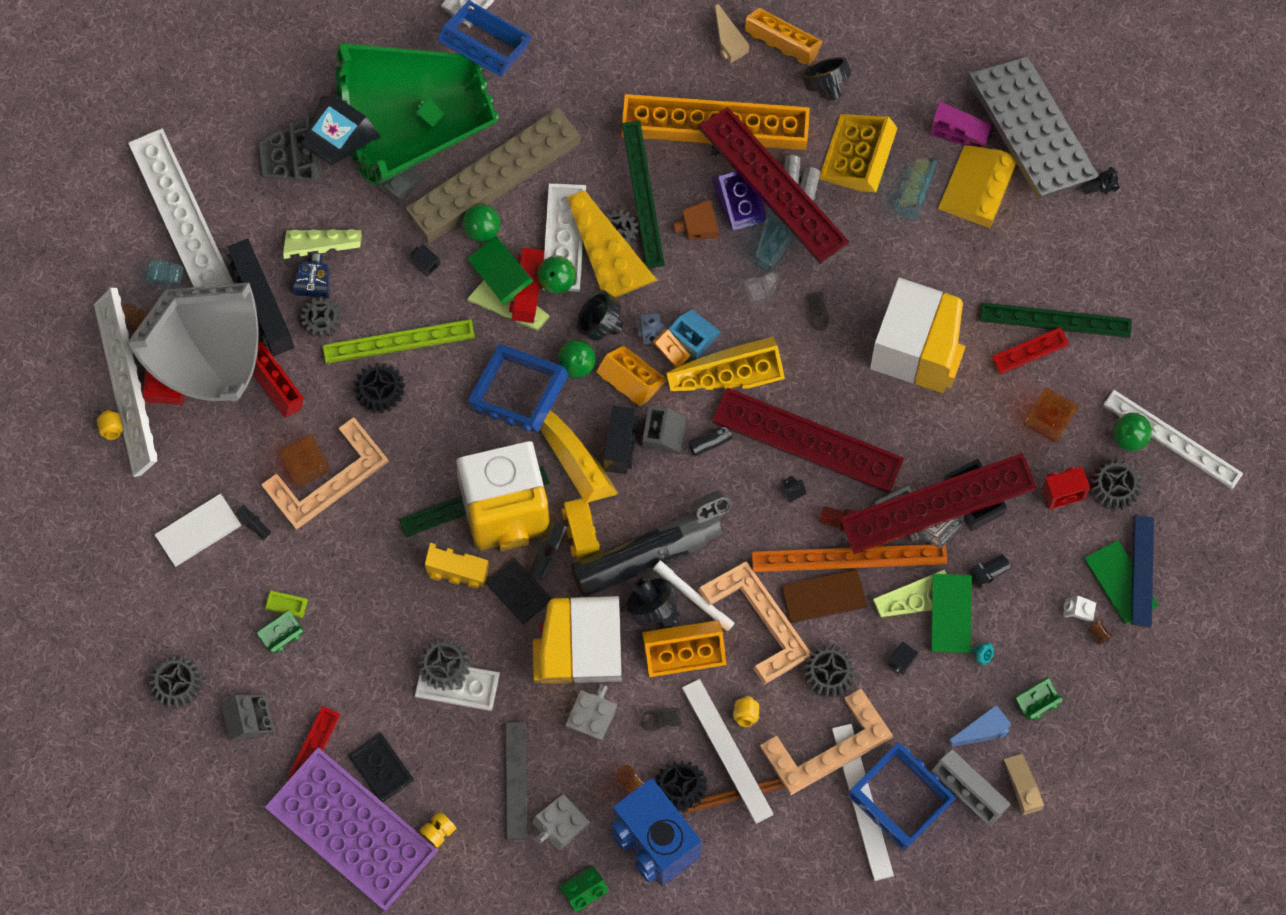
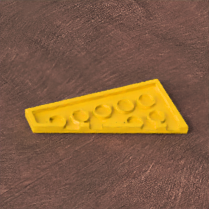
[567,190,658,298]

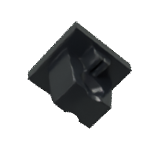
[782,476,806,503]

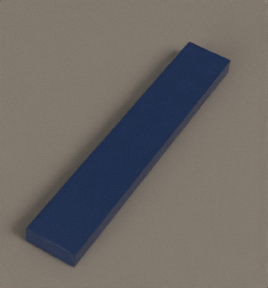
[1131,515,1154,628]

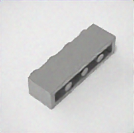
[931,749,1011,826]

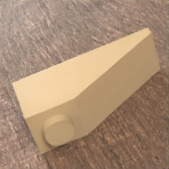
[715,4,749,63]
[1004,754,1044,816]

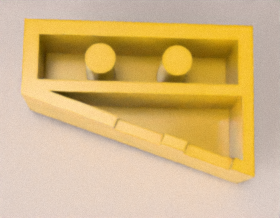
[561,498,600,561]

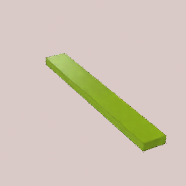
[322,319,475,364]

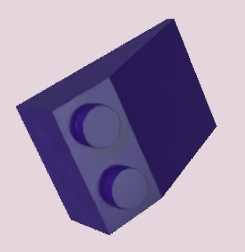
[711,170,767,231]

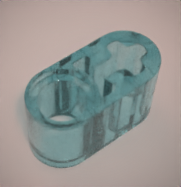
[145,260,185,287]

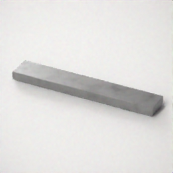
[506,722,527,841]

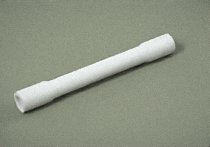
[653,560,734,632]

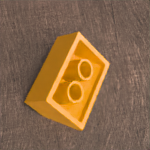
[596,345,667,406]

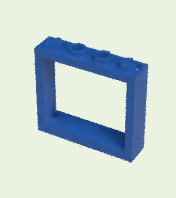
[437,0,532,77]
[468,343,569,433]
[847,742,956,851]

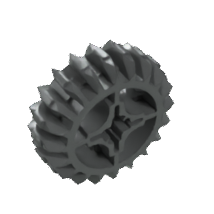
[1090,458,1143,510]
[418,638,471,691]
[803,645,856,698]
[149,655,203,708]

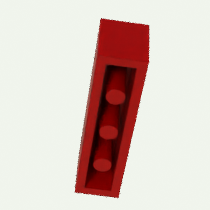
[509,247,545,324]
[252,342,304,418]

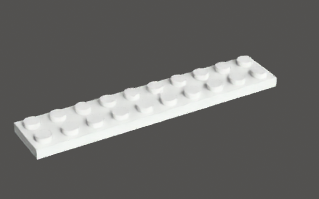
[129,128,234,287]
[94,288,157,477]

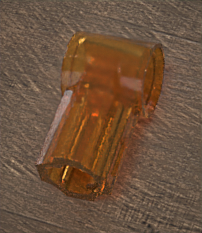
[616,765,644,794]

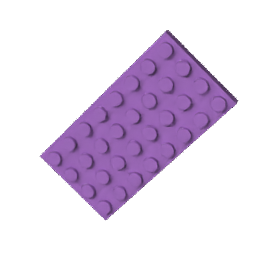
[265,748,438,912]

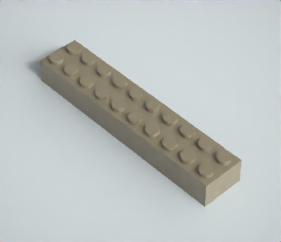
[406,108,581,244]

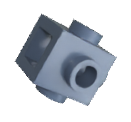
[638,313,665,344]

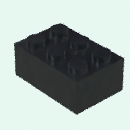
[604,405,639,474]
[943,459,1007,531]

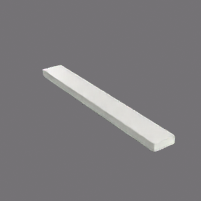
[1103,390,1243,490]
[682,679,773,824]
[832,724,894,881]

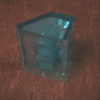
[894,158,938,222]

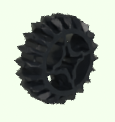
[353,362,405,413]
[655,760,708,812]

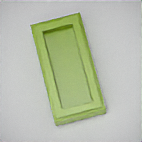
[265,590,308,618]

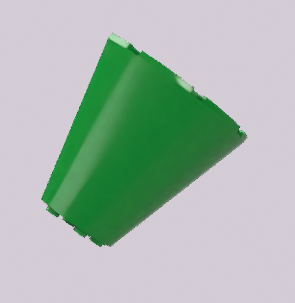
[335,43,498,185]

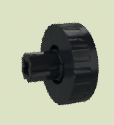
[801,57,851,101]
[576,290,624,341]
[627,577,679,626]

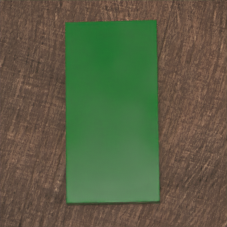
[467,235,533,305]
[1084,540,1159,625]
[931,574,972,653]

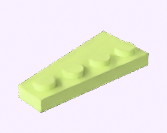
[283,229,362,259]
[467,281,550,331]
[873,570,946,618]

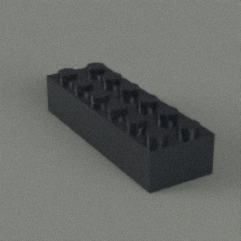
[226,238,295,356]

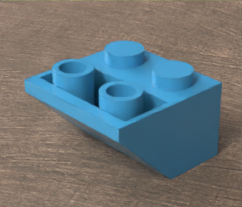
[668,310,721,360]

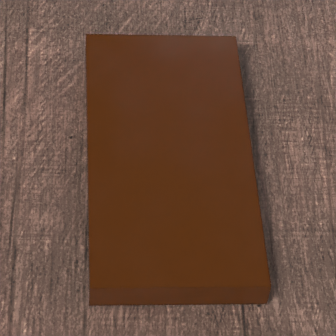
[782,569,867,624]

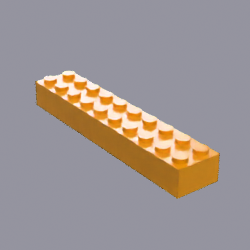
[622,94,810,151]

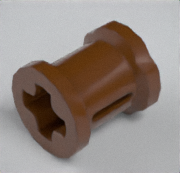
[1087,620,1113,645]

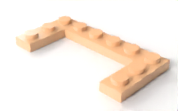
[261,417,389,530]
[698,562,811,685]
[760,689,893,795]

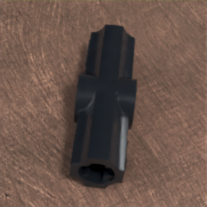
[528,520,567,580]

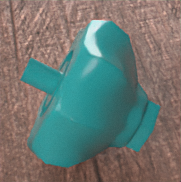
[973,642,994,666]

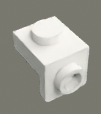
[1063,596,1096,622]

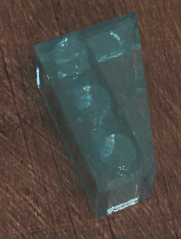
[755,208,796,274]

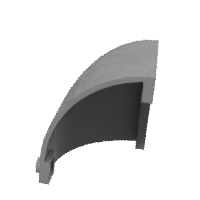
[128,283,258,401]

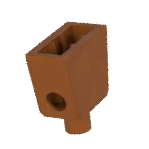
[673,200,719,240]

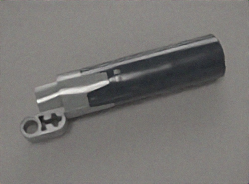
[571,491,731,597]

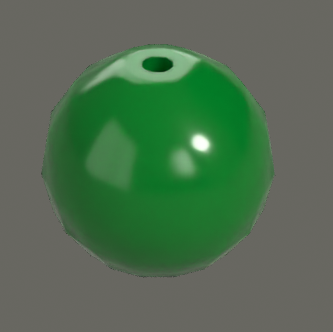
[462,204,501,242]
[537,255,576,294]
[557,340,596,379]
[1112,412,1152,452]

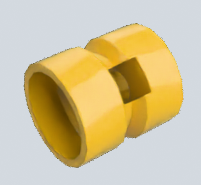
[419,810,457,849]

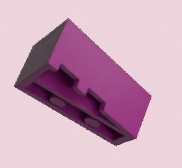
[930,101,991,148]

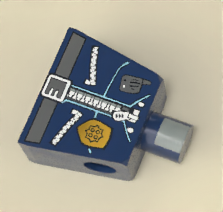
[292,254,330,298]

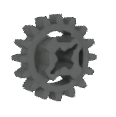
[606,210,638,246]
[301,297,342,338]

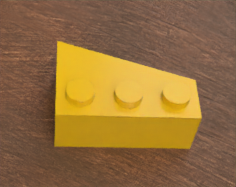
[425,543,489,589]

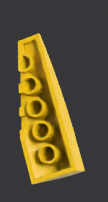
[666,336,785,391]
[531,410,618,503]

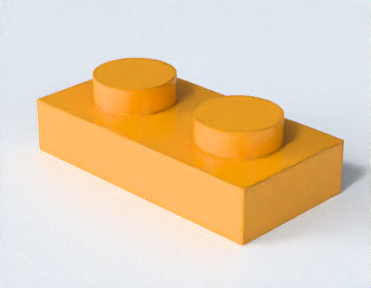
[652,329,691,368]

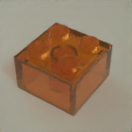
[1024,387,1079,444]
[277,433,331,489]

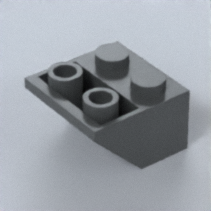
[643,405,687,454]
[221,695,275,741]

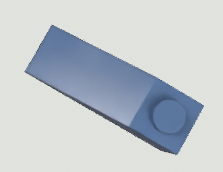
[948,705,1011,747]

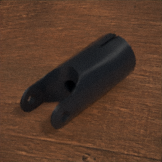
[688,426,733,457]

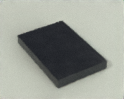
[485,558,552,625]
[348,733,415,802]

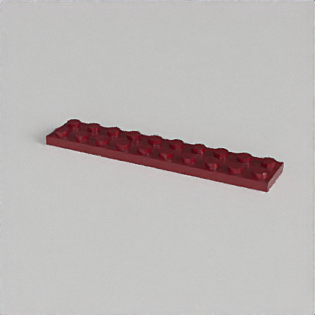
[699,107,849,264]
[712,387,904,494]
[840,453,1037,555]

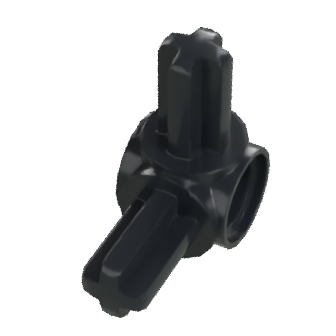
[1082,167,1120,195]

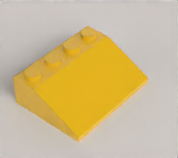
[819,114,897,193]
[938,145,1017,228]

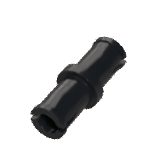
[236,505,271,540]

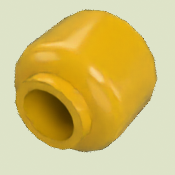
[97,410,124,440]
[733,696,760,727]

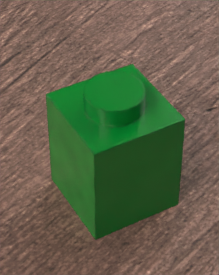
[416,99,445,129]

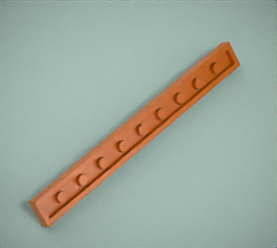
[752,544,947,572]

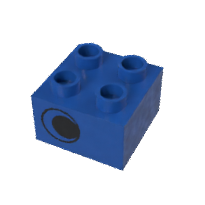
[609,778,702,886]

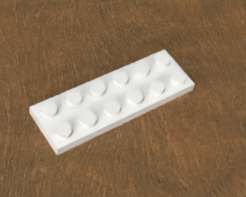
[542,184,586,292]

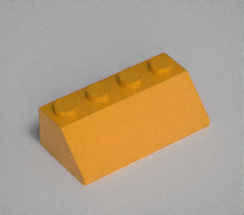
[745,8,823,65]
[642,620,727,677]

